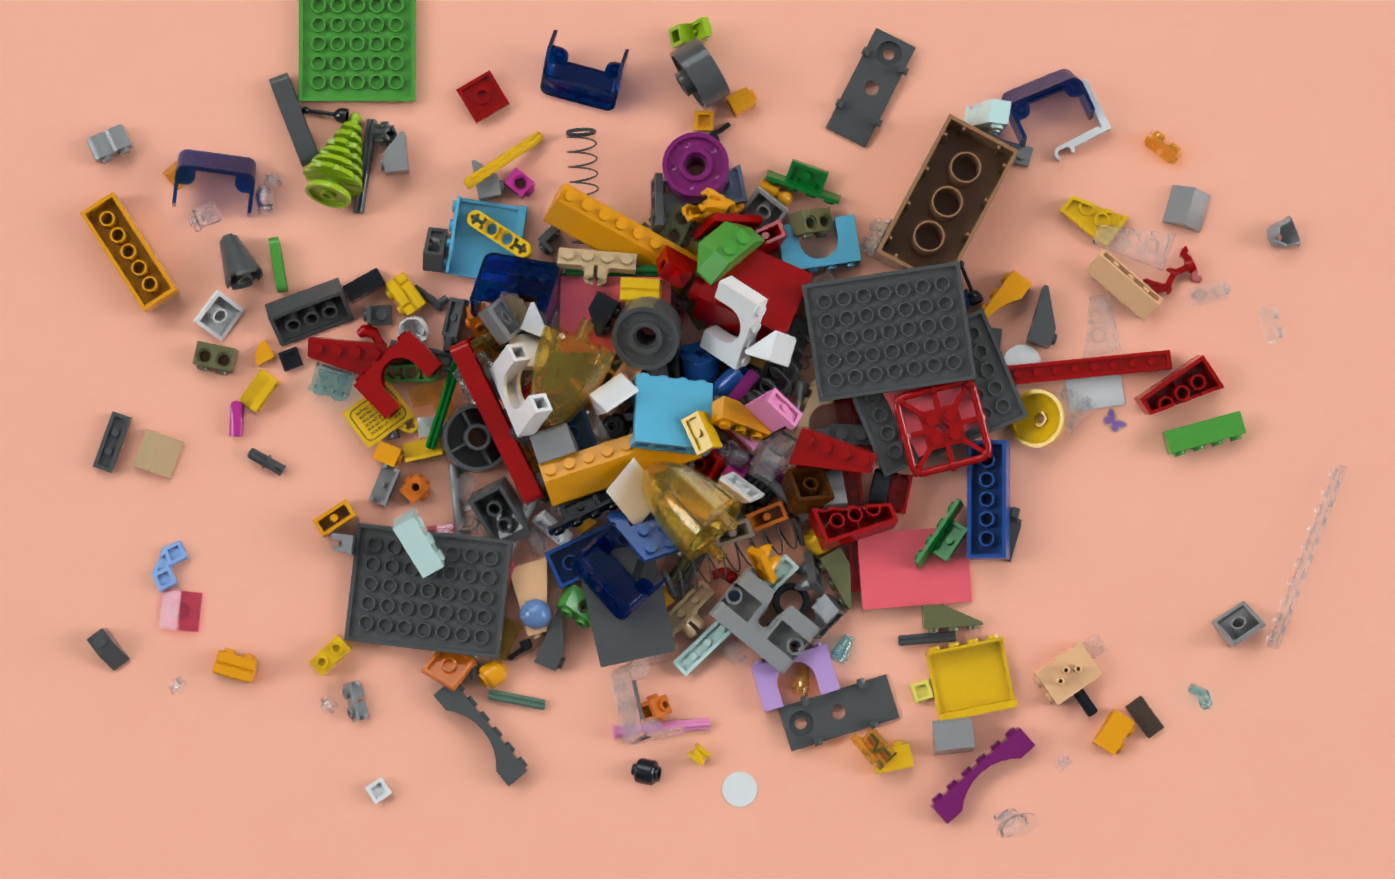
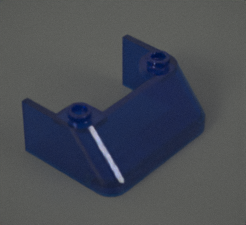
[540,30,629,111]
[1001,69,1095,148]
[172,149,256,217]
[470,253,560,330]
[571,522,667,620]

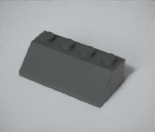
[265,278,355,347]

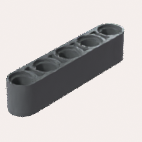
[269,72,318,167]

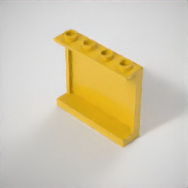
[925,634,1018,720]

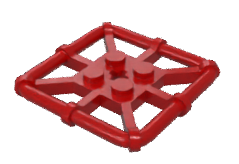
[893,379,993,477]

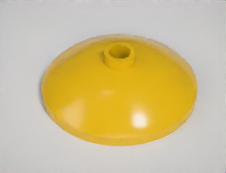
[1010,389,1065,448]

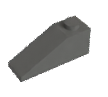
[1026,285,1057,349]
[534,609,566,671]

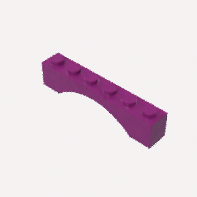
[930,727,1036,824]

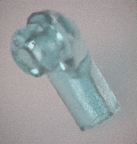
[1188,683,1212,710]

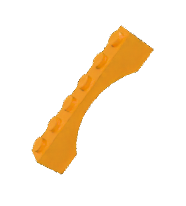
[979,270,1032,319]

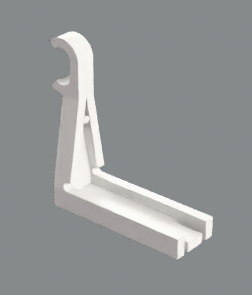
[1054,79,1111,161]

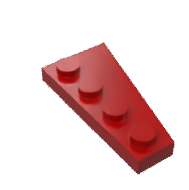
[307,336,387,379]

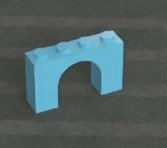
[779,214,861,274]

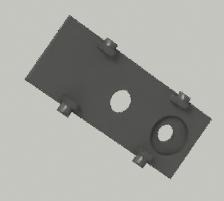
[826,28,916,148]
[778,674,900,751]

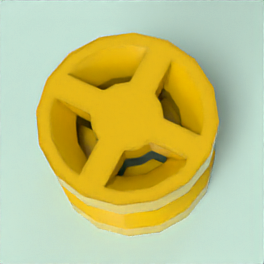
[687,742,712,767]

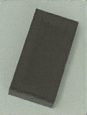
[1125,695,1164,739]

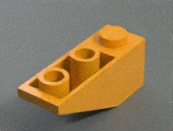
[711,396,771,441]

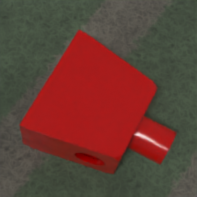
[656,245,697,289]

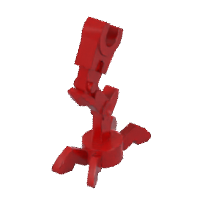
[1143,246,1202,295]

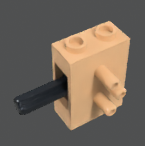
[1033,642,1103,717]

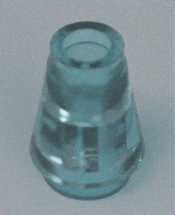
[830,634,854,664]

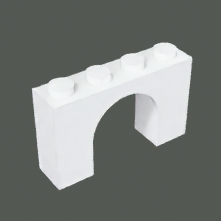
[700,276,768,370]
[489,342,553,437]

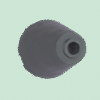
[219,233,263,290]

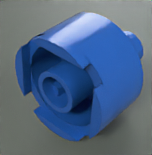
[680,340,721,382]

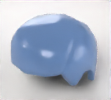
[520,599,552,630]

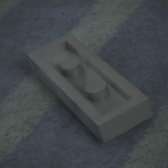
[651,173,666,234]
[92,411,132,473]

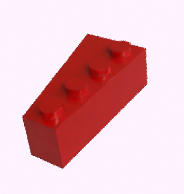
[1134,355,1225,415]
[789,426,878,474]
[808,503,898,552]

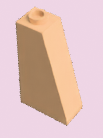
[511,558,548,639]

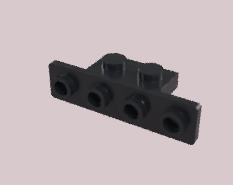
[547,493,618,536]

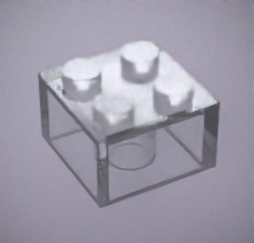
[749,429,798,486]

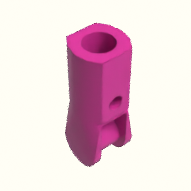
[229,401,245,437]

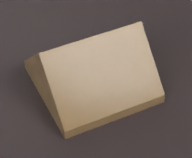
[133,429,184,479]

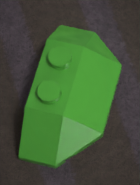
[697,221,765,286]

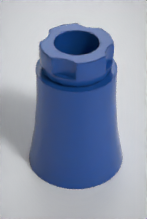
[713,366,748,396]

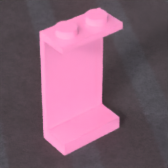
[731,388,803,451]

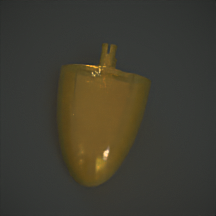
[530,316,616,428]
[642,461,742,564]

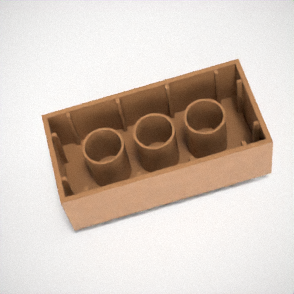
[873,114,1019,270]

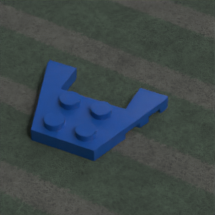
[606,492,682,563]

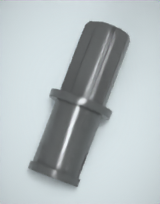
[247,448,286,476]

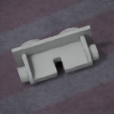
[342,680,369,722]

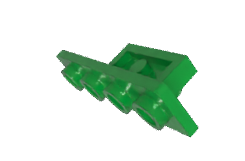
[765,159,841,205]
[915,499,967,569]

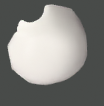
[397,316,430,342]

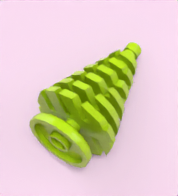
[303,113,363,209]

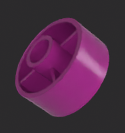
[662,132,730,204]

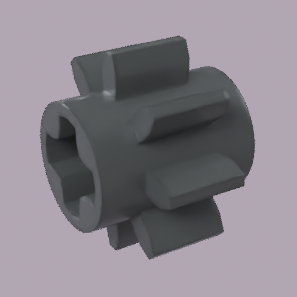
[372,121,397,146]

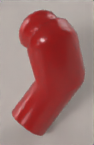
[357,325,385,343]
[709,567,738,584]

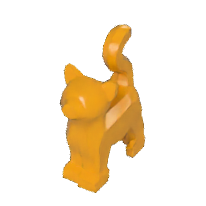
[681,187,745,224]

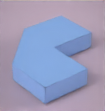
[152,540,189,593]

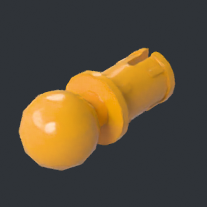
[758,178,793,206]

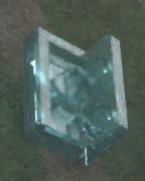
[308,362,355,401]

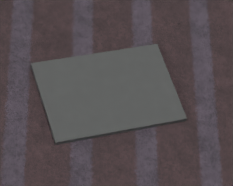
[577,546,676,667]

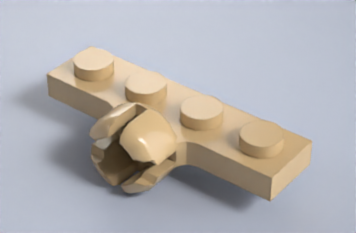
[557,247,637,287]
[668,579,716,638]

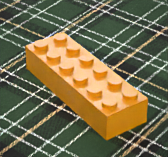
[80,192,180,313]

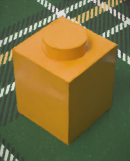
[726,86,757,118]
[372,440,404,468]

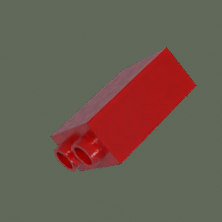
[687,249,813,343]

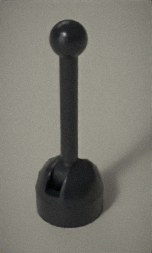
[302,106,349,124]
[959,260,984,306]

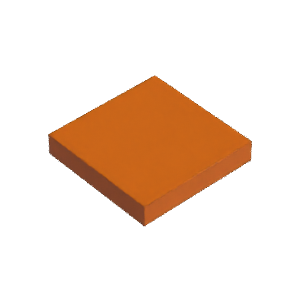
[421,651,477,692]

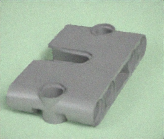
[709,568,820,675]

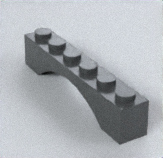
[434,684,528,786]

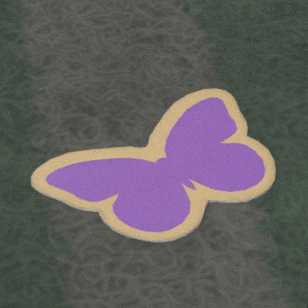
[1103,408,1128,432]

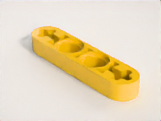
[467,210,533,259]

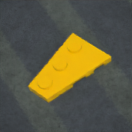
[1059,195,1129,248]

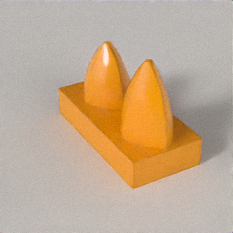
[746,544,781,584]

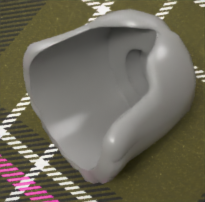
[1267,215,1301,249]

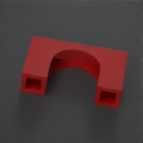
[353,330,445,420]

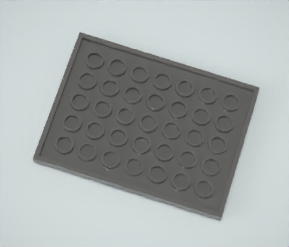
[802,261,976,402]
[851,308,1029,477]
[344,523,513,659]

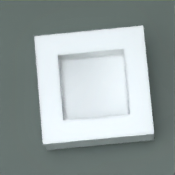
[365,776,392,804]

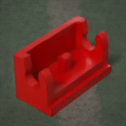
[886,472,913,515]

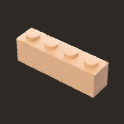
[1085,248,1163,321]

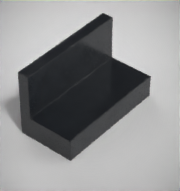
[343,268,386,304]

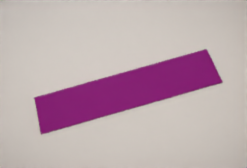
[728,369,760,402]

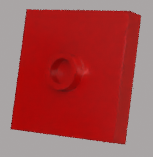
[456,70,510,124]

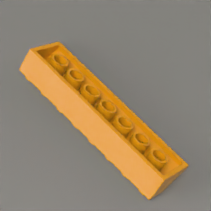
[542,183,697,295]
[538,433,703,507]

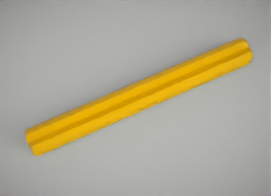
[463,131,543,189]

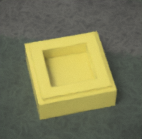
[909,679,934,703]

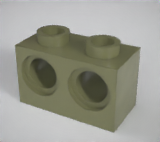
[660,204,697,248]
[789,207,834,239]
[192,341,239,376]

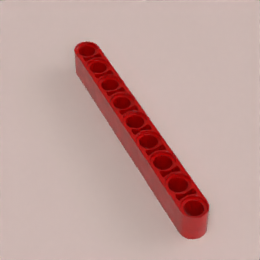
[449,339,545,505]

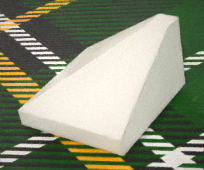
[417,417,434,438]

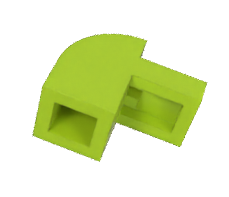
[668,17,712,48]

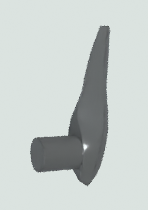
[415,284,449,311]

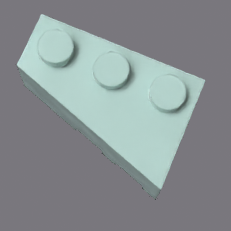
[964,99,1011,137]
[392,507,445,578]

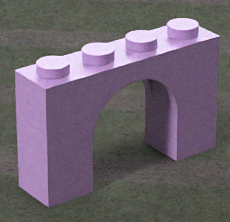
[750,641,840,712]

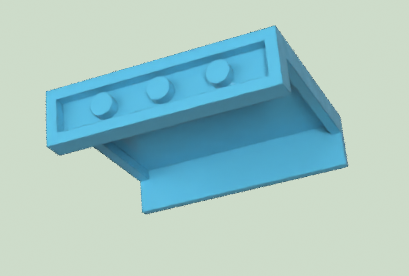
[443,196,528,285]
[630,373,713,456]

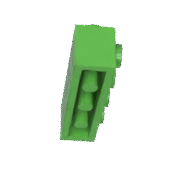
[1162,411,1246,457]

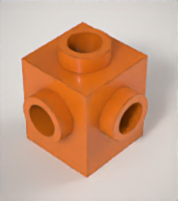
[465,302,490,337]
[400,474,431,505]
[637,693,673,723]

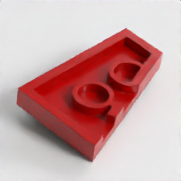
[694,213,763,240]

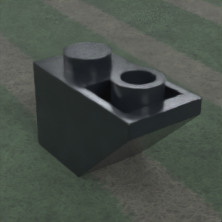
[588,291,622,337]

